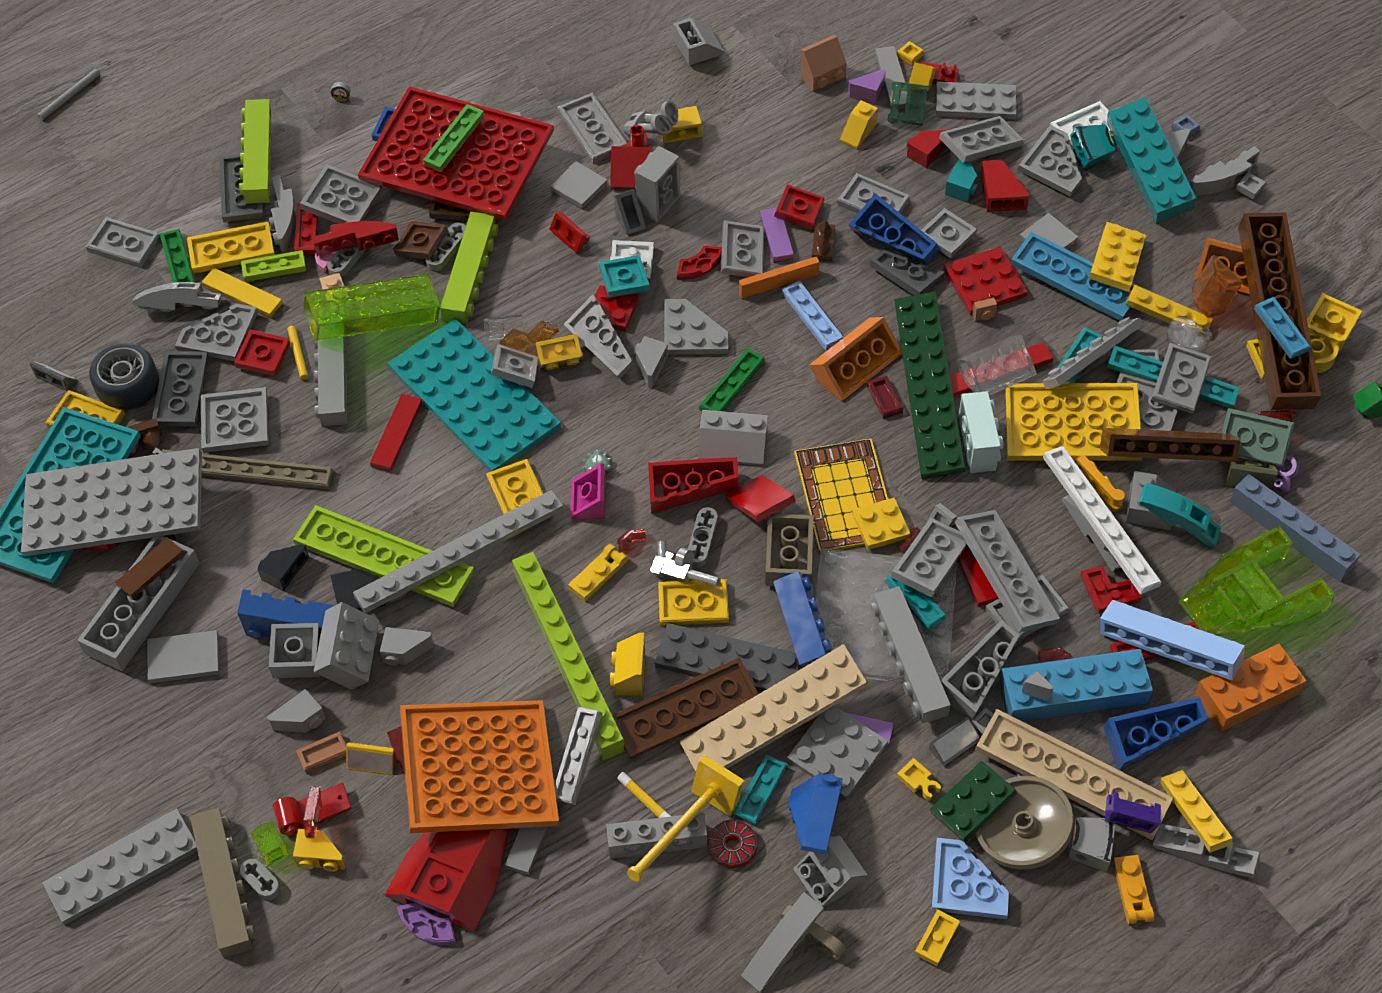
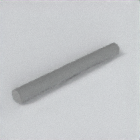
[37,69,100,121]

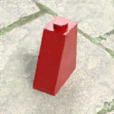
[980,160,1029,212]

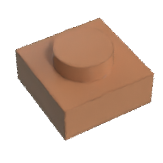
[972,298,997,322]

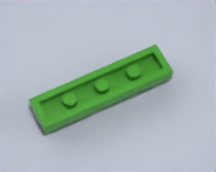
[423,104,485,172]

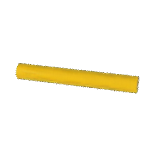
[287,326,309,380]

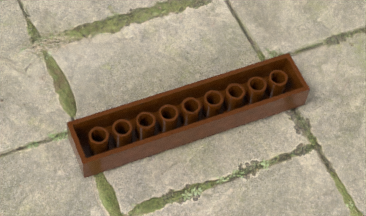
[1238,212,1321,410]

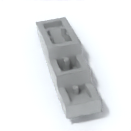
[1153,824,1260,879]
[741,892,824,993]

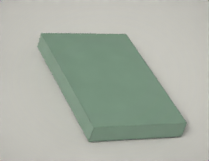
[1222,408,1295,467]

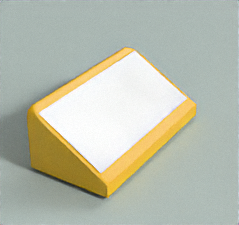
[346,742,397,775]

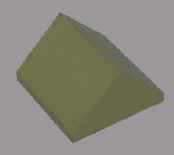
[1225,457,1278,489]

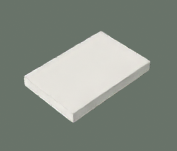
[1050,101,1112,153]

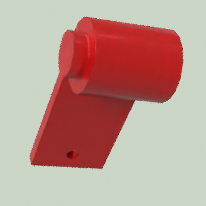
[272,782,352,836]

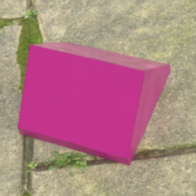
[570,463,606,519]

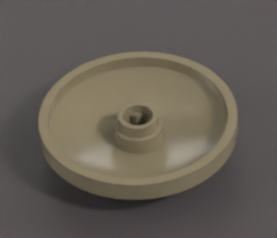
[976,776,1074,869]

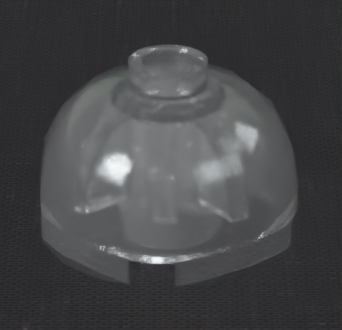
[1167,317,1212,353]

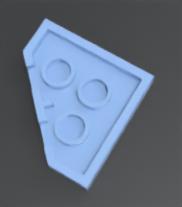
[931,838,1009,919]

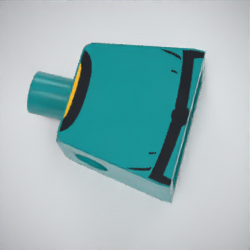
[1070,124,1117,170]

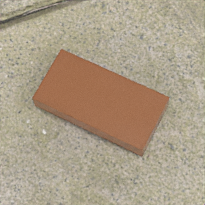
[296,732,346,774]

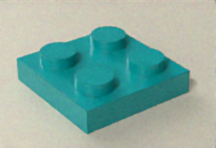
[599,255,650,298]

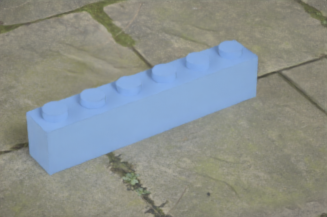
[1100,600,1245,680]

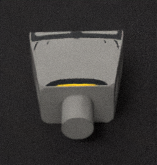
[1068,817,1115,872]

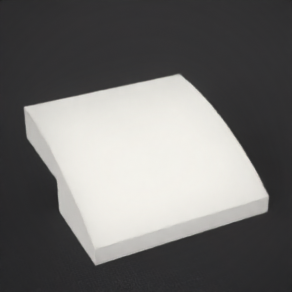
[610,240,654,279]

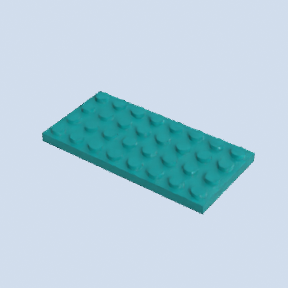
[387,318,561,472]
[0,407,141,583]

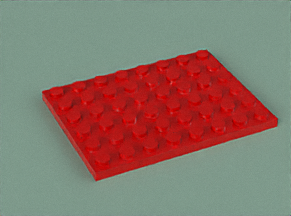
[358,86,554,221]

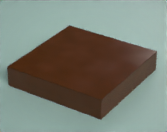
[393,221,448,260]

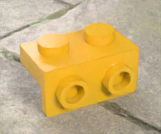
[535,334,583,370]

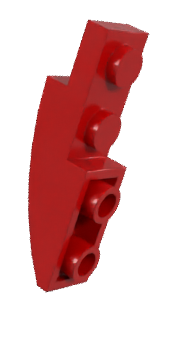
[312,221,399,256]

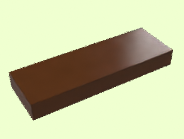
[115,537,184,599]

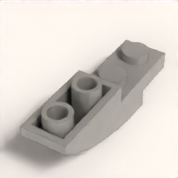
[1189,146,1260,196]
[269,175,296,252]
[132,282,221,312]
[1061,495,1121,571]

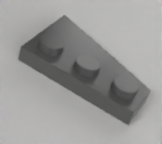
[869,250,945,295]

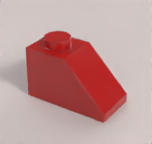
[906,129,949,168]

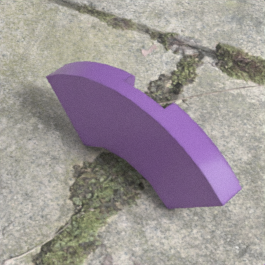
[397,902,456,945]

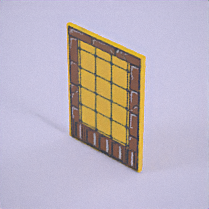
[794,438,888,553]

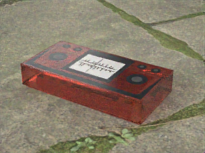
[303,786,322,838]

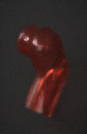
[617,528,646,552]
[1038,647,1073,662]

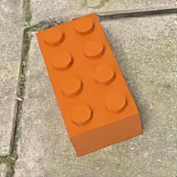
[1195,644,1306,732]

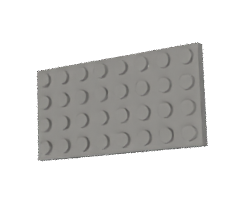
[21,448,202,557]

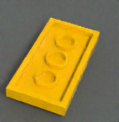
[187,222,275,274]
[1089,222,1146,292]

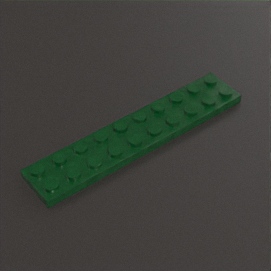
[894,291,966,479]

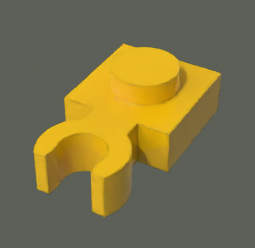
[897,758,941,801]

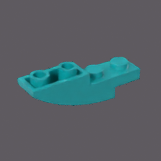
[1138,483,1221,547]

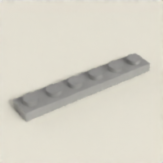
[1042,317,1143,389]

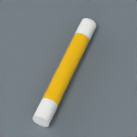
[617,772,671,818]

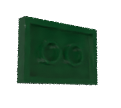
[930,760,1017,843]

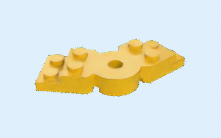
[1246,293,1362,380]

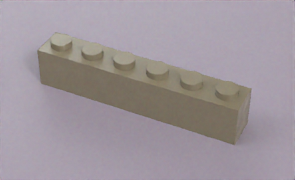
[190,807,256,958]

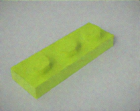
[241,250,306,282]

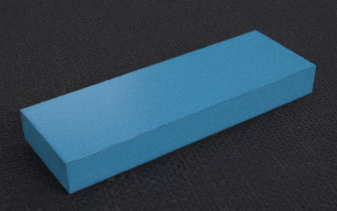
[1254,297,1311,359]

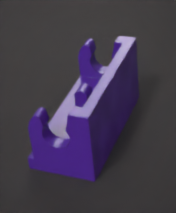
[1105,792,1161,833]

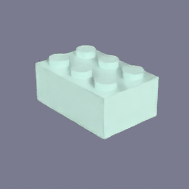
[958,391,1003,473]

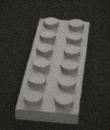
[955,510,1060,633]
[42,808,197,926]

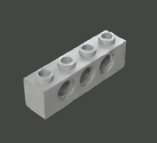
[606,813,707,859]

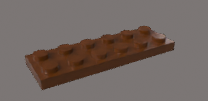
[612,657,758,759]

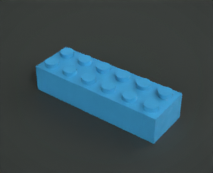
[999,649,1153,722]

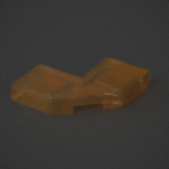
[500,320,559,351]

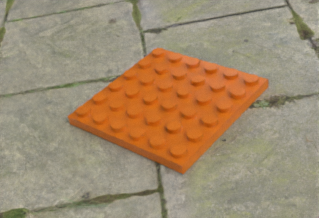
[400,700,559,833]

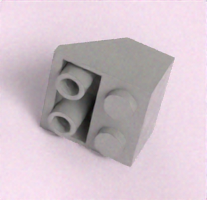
[673,18,724,66]
[793,836,867,908]

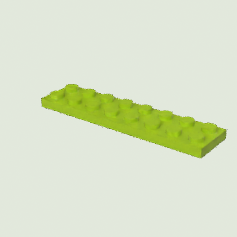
[293,505,475,607]

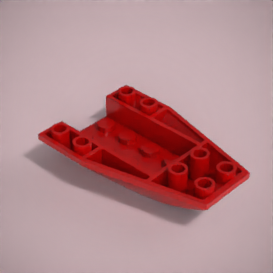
[385,829,509,933]

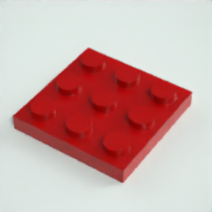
[943,246,1028,315]

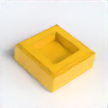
[897,41,924,66]

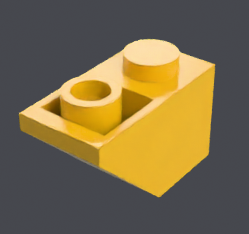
[293,829,346,872]

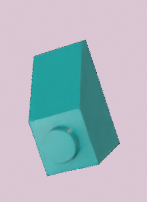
[945,159,978,203]

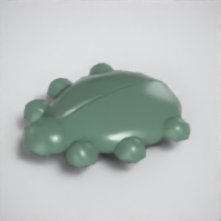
[582,450,613,471]

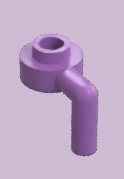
[1274,455,1299,493]

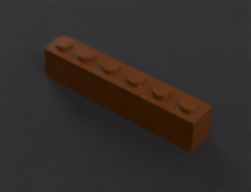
[1100,428,1240,462]

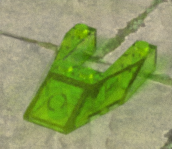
[1178,526,1336,636]

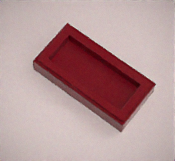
[867,376,903,419]

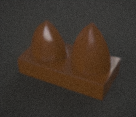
[812,220,836,262]
[127,418,162,455]

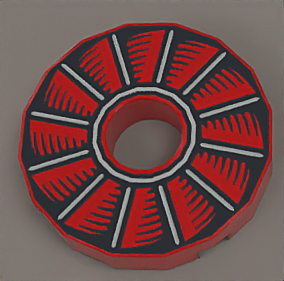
[708,819,757,868]

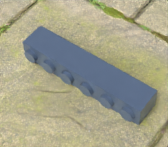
[1230,474,1361,582]

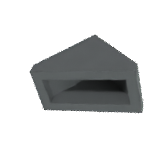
[614,189,646,235]

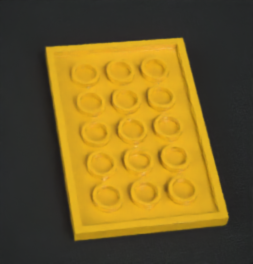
[1005,383,1142,461]

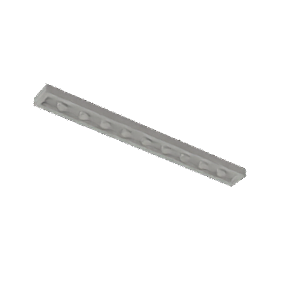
[353,490,563,613]

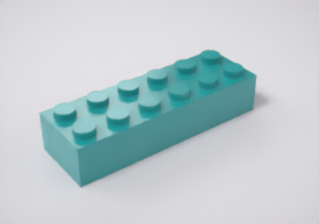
[1107,97,1196,224]

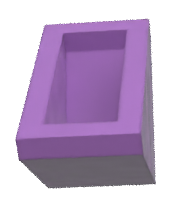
[848,69,886,104]

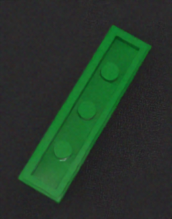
[160,228,195,283]
[699,348,765,412]

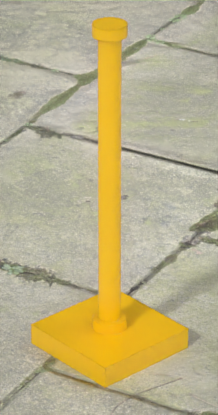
[627,755,745,882]

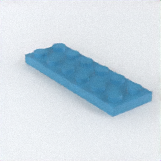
[1010,232,1135,321]

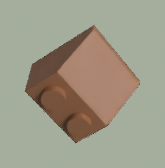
[801,35,847,91]

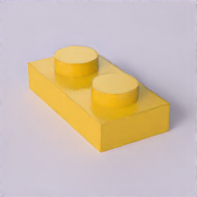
[914,909,960,966]

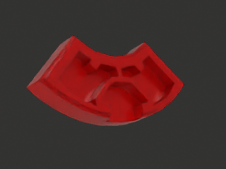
[677,245,722,280]

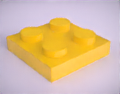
[852,497,910,550]

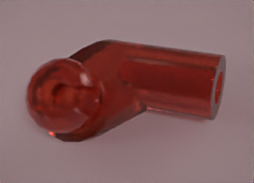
[898,527,921,555]

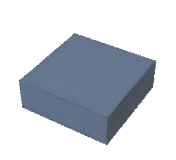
[1171,114,1201,137]

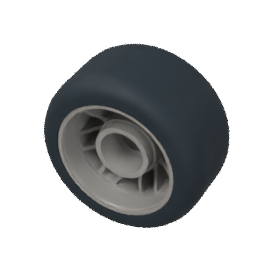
[89,343,159,410]

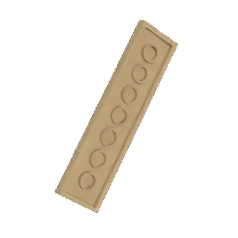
[679,644,868,771]
[975,709,1173,840]

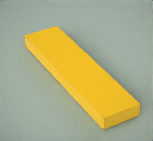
[202,268,283,318]

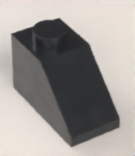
[257,544,309,591]

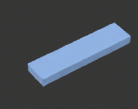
[782,280,844,351]

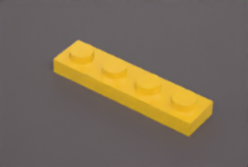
[1126,285,1213,338]
[1161,770,1233,853]

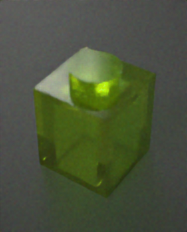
[250,821,289,865]

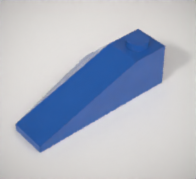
[788,774,843,855]

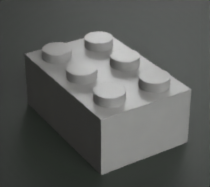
[634,146,680,223]
[314,602,379,690]

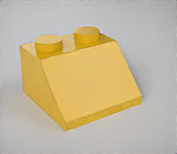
[610,633,646,697]

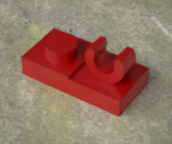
[921,62,959,84]
[549,212,591,253]

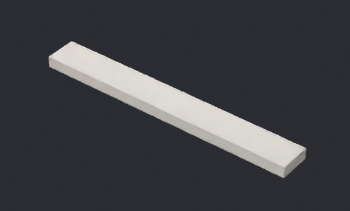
[1043,446,1161,594]

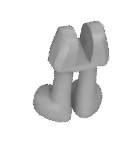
[623,101,679,137]

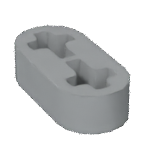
[240,859,280,900]

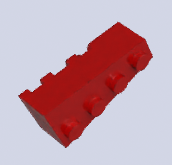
[648,457,739,514]

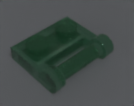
[887,82,928,126]

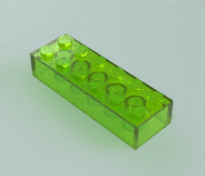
[303,274,440,341]

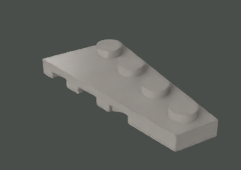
[563,294,635,379]

